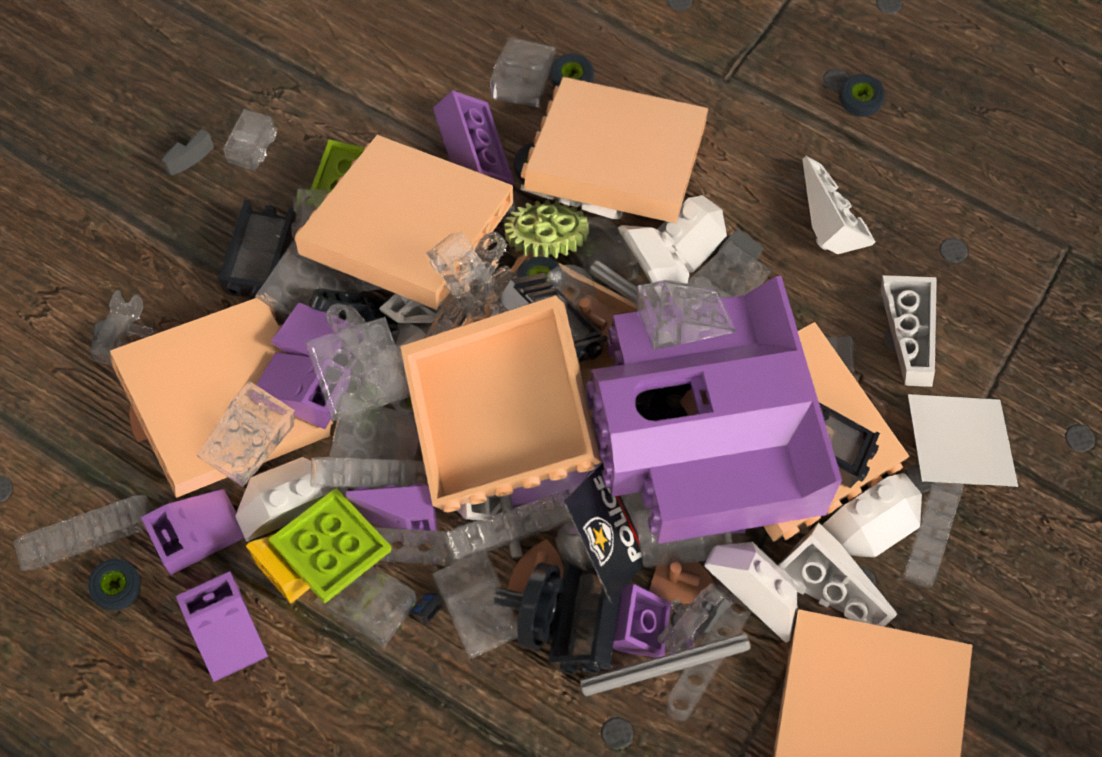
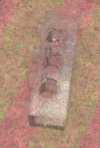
[426,232,508,322]

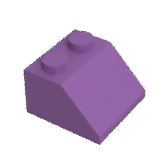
[613,584,671,658]

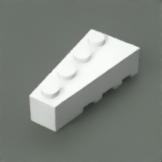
[881,275,936,387]

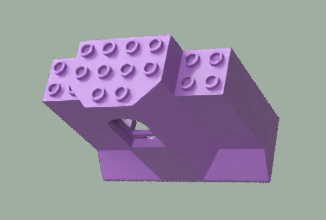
[586,276,842,544]

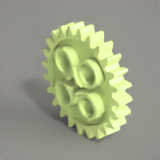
[504,200,589,258]

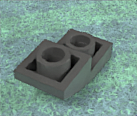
[162,129,214,176]

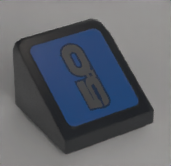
[410,592,443,626]

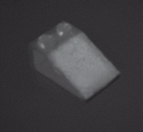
[568,215,639,289]

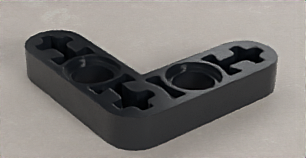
[310,288,400,346]

